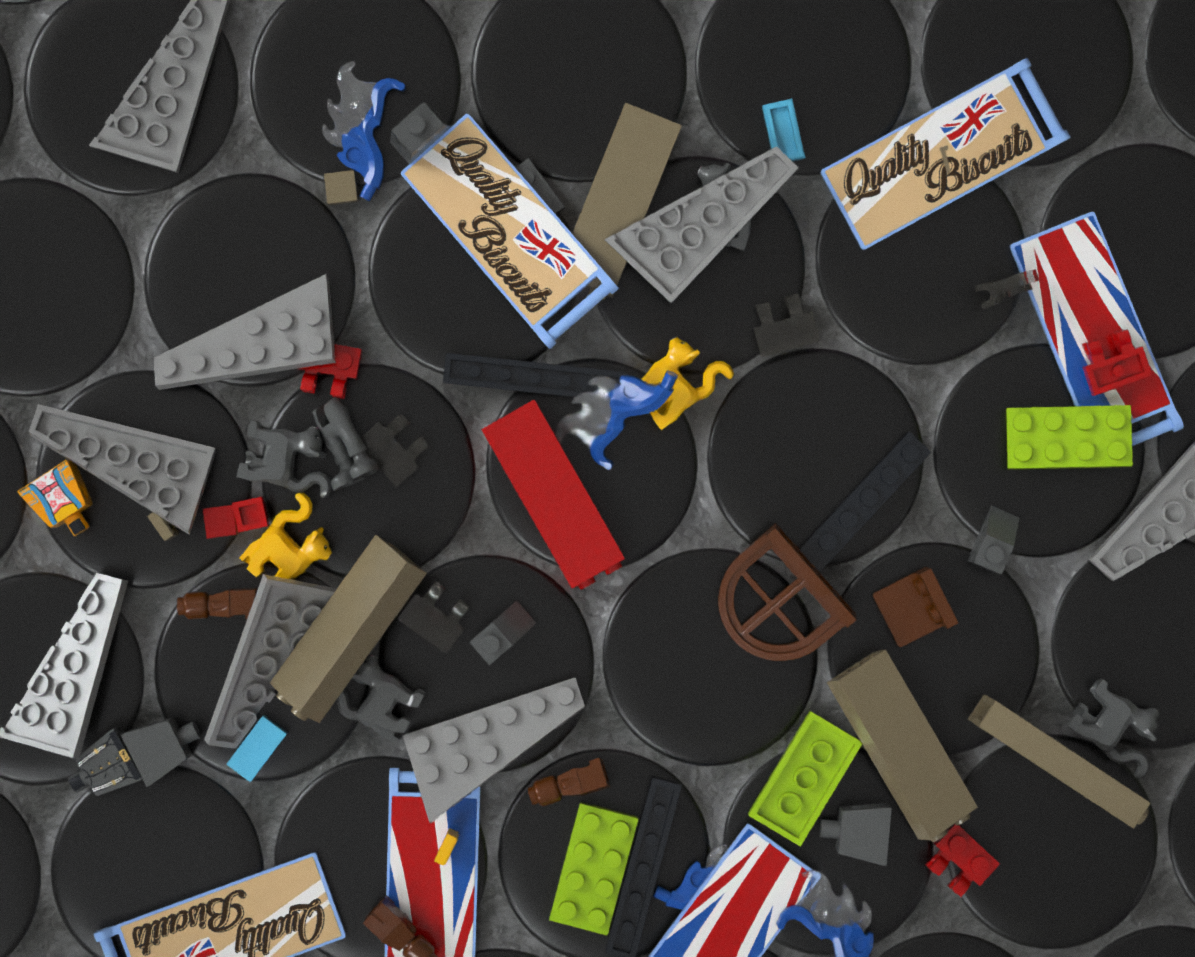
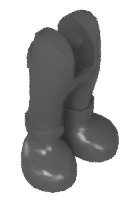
[312,397,379,491]

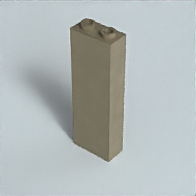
[572,102,682,300]
[270,535,427,723]
[826,649,978,842]
[968,694,1151,829]

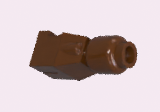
[177,588,258,619]
[528,758,611,806]
[363,895,438,957]

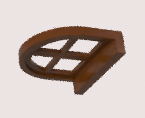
[718,523,857,661]

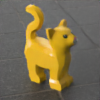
[641,337,734,430]
[239,492,332,580]

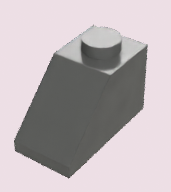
[967,506,1020,574]
[469,600,536,665]

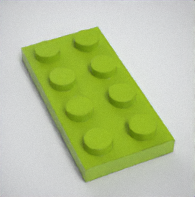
[1006,405,1133,470]
[748,710,862,847]
[549,801,639,936]

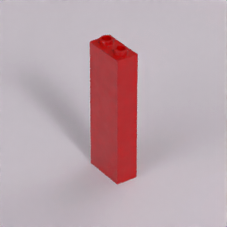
[481,400,625,590]

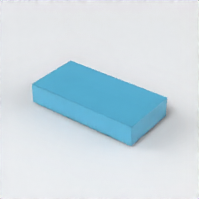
[762,99,805,162]
[226,715,288,782]

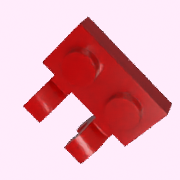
[1082,329,1152,396]
[298,344,363,399]
[925,824,1000,897]

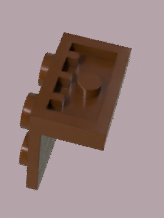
[872,567,959,647]

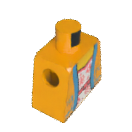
[17,460,93,536]

